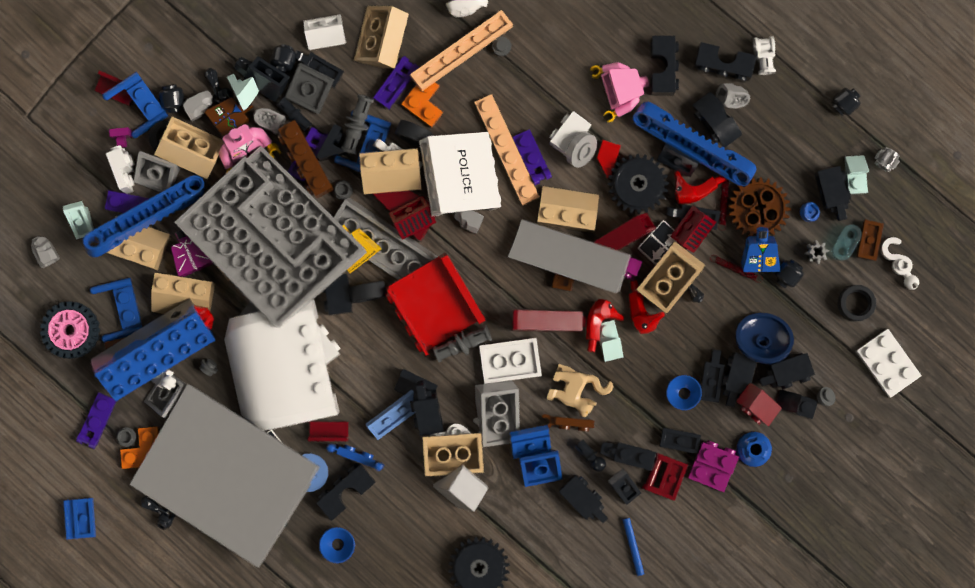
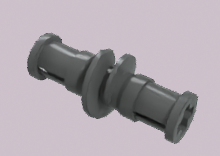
[340,94,374,154]
[433,324,492,363]

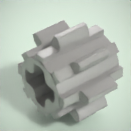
[875,147,900,172]
[804,240,829,265]

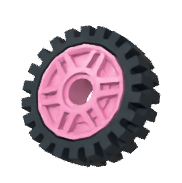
[40,302,100,359]

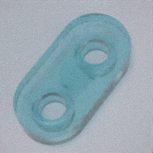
[832,225,862,261]

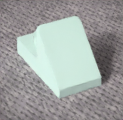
[227,74,259,110]
[844,155,869,194]
[63,201,94,239]
[599,320,623,362]

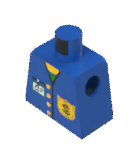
[741,227,780,272]

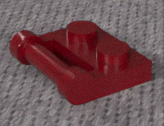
[642,453,688,501]

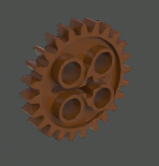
[728,177,791,236]

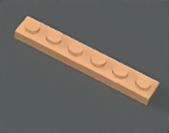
[410,10,513,91]
[474,94,540,206]

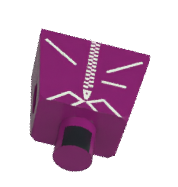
[171,230,215,277]

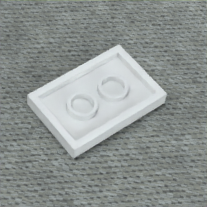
[856,329,921,398]
[479,338,542,384]

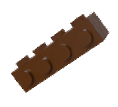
[278,120,334,199]

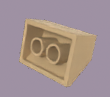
[354,6,408,69]
[154,117,223,179]
[360,149,421,194]
[537,186,599,233]
[106,216,170,271]
[151,273,215,314]
[423,433,484,476]

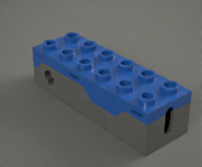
[90,298,215,401]

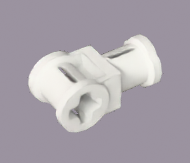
[753,36,776,75]

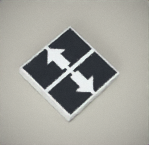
[637,220,688,265]

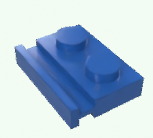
[510,425,551,459]
[64,498,96,539]

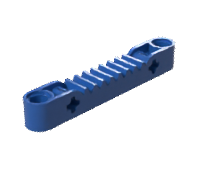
[633,102,756,186]
[83,175,205,257]

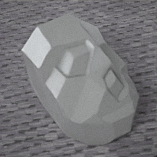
[716,84,750,108]
[182,91,213,122]
[253,108,286,135]
[454,210,484,234]
[31,237,60,268]

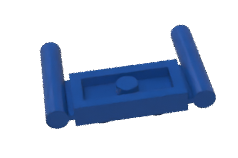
[102,71,168,138]
[334,110,392,172]
[90,277,142,342]
[327,444,384,471]

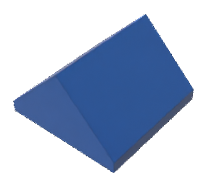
[519,450,563,487]

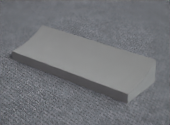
[334,197,438,280]
[508,219,631,293]

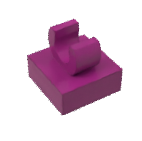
[109,127,133,148]

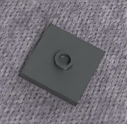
[285,63,334,114]

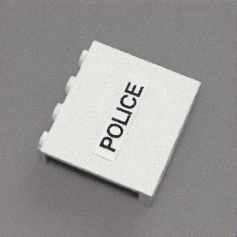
[419,132,501,216]

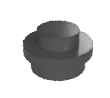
[492,37,511,56]
[333,181,353,200]
[199,359,218,376]
[817,387,836,406]
[116,427,136,447]

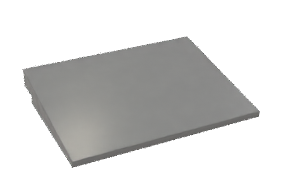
[175,146,367,329]
[130,384,320,568]

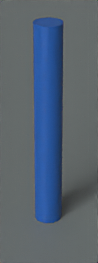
[623,518,644,576]

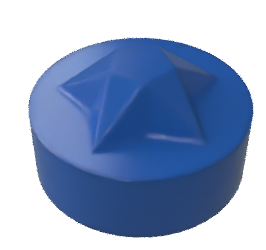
[800,202,820,222]

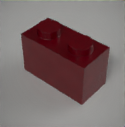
[736,383,782,427]

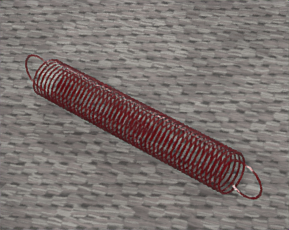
[719,180,729,231]
[710,255,763,283]

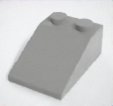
[475,380,520,447]

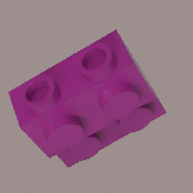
[688,440,739,492]

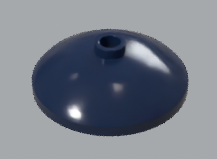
[736,313,794,364]

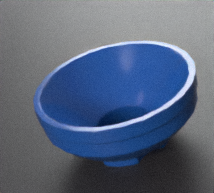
[667,375,702,410]
[736,432,772,467]
[320,527,355,563]

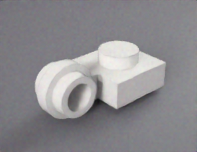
[151,369,177,390]

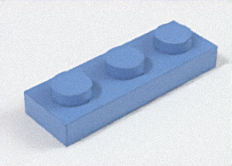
[366,390,415,440]

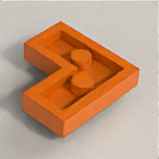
[401,82,443,128]
[120,427,159,469]

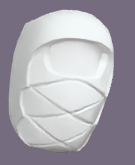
[446,0,488,17]

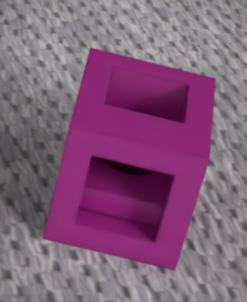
[624,257,642,281]

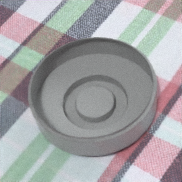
[566,131,597,168]

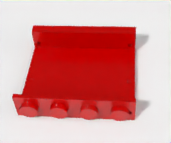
[385,252,486,356]

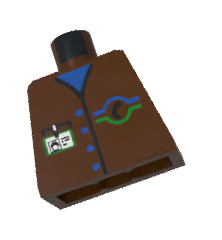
[205,98,253,137]

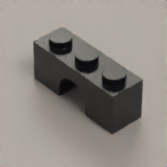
[651,36,679,96]
[694,42,757,82]
[316,464,377,521]

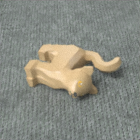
[547,364,613,417]

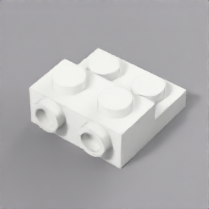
[106,146,135,194]

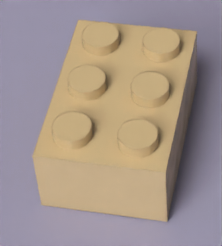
[637,241,705,314]

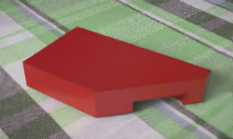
[597,140,621,180]

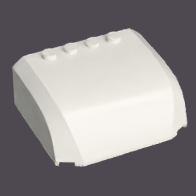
[224,300,340,431]

